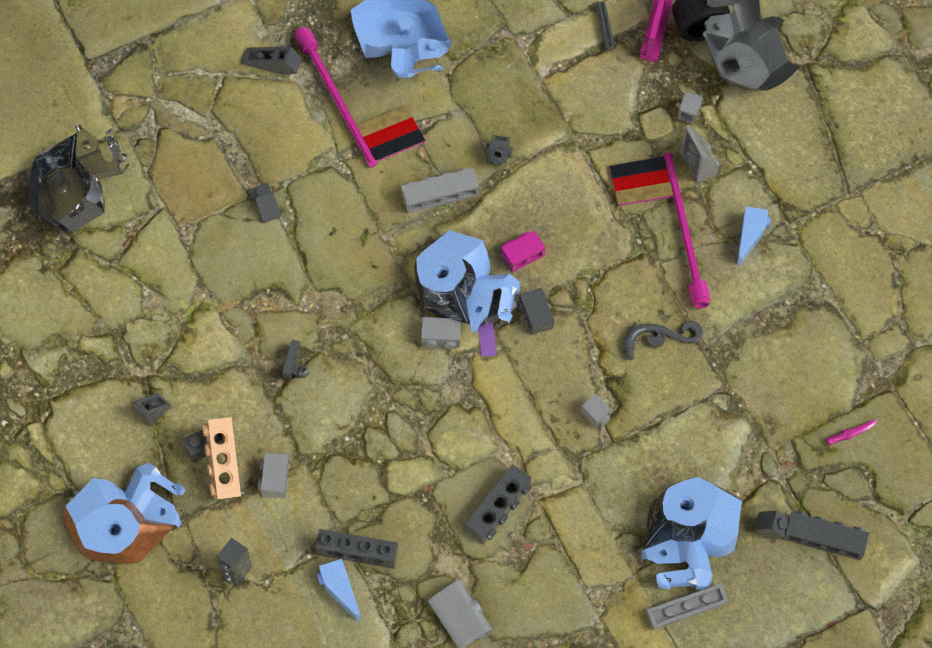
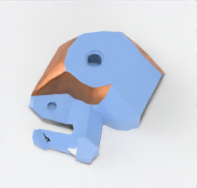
[62,463,185,564]

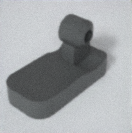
[282,340,309,380]

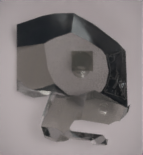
[28,124,130,232]

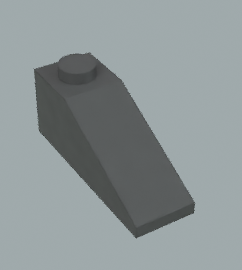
[241,46,302,74]

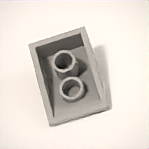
[681,125,720,183]

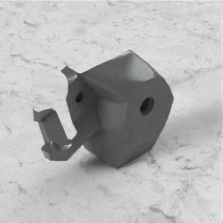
[703,0,801,91]

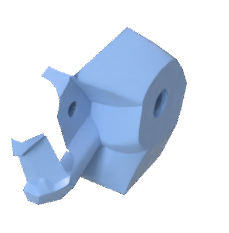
[351,0,451,78]

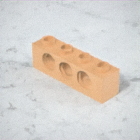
[202,417,241,499]

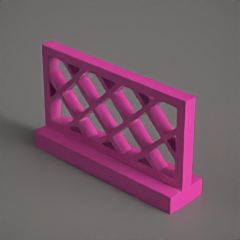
[640,0,673,63]

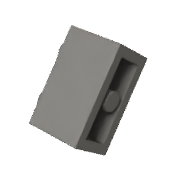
[421,317,461,349]
[258,453,290,498]

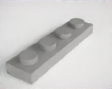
[646,584,729,630]

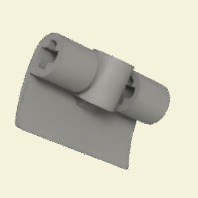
[428,580,493,648]

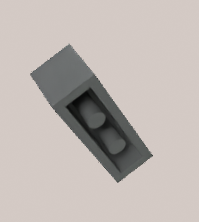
[217,537,252,586]

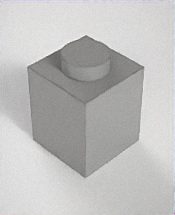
[677,92,703,124]
[581,394,612,429]

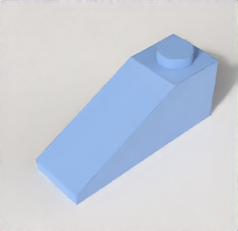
[737,206,771,265]
[317,559,361,621]

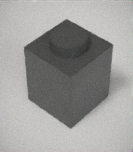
[754,510,789,538]

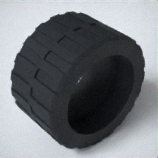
[672,0,731,42]

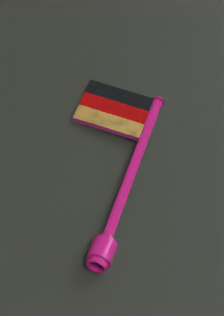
[295,27,426,168]
[610,152,711,309]

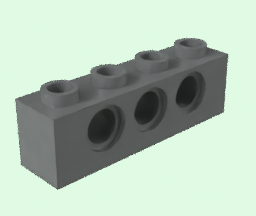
[465,464,532,544]
[315,529,398,569]

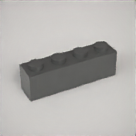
[783,511,869,561]

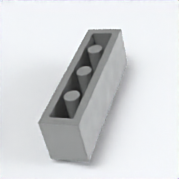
[401,168,479,213]

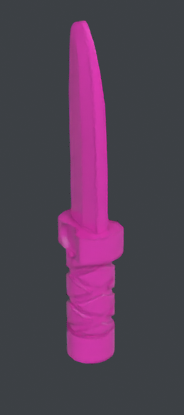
[826,419,877,446]

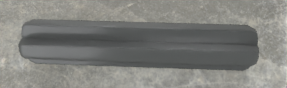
[596,1,615,51]

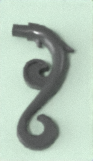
[623,321,703,360]

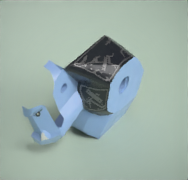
[414,230,520,332]
[641,477,742,590]

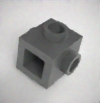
[485,134,513,165]

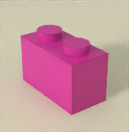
[501,230,546,273]

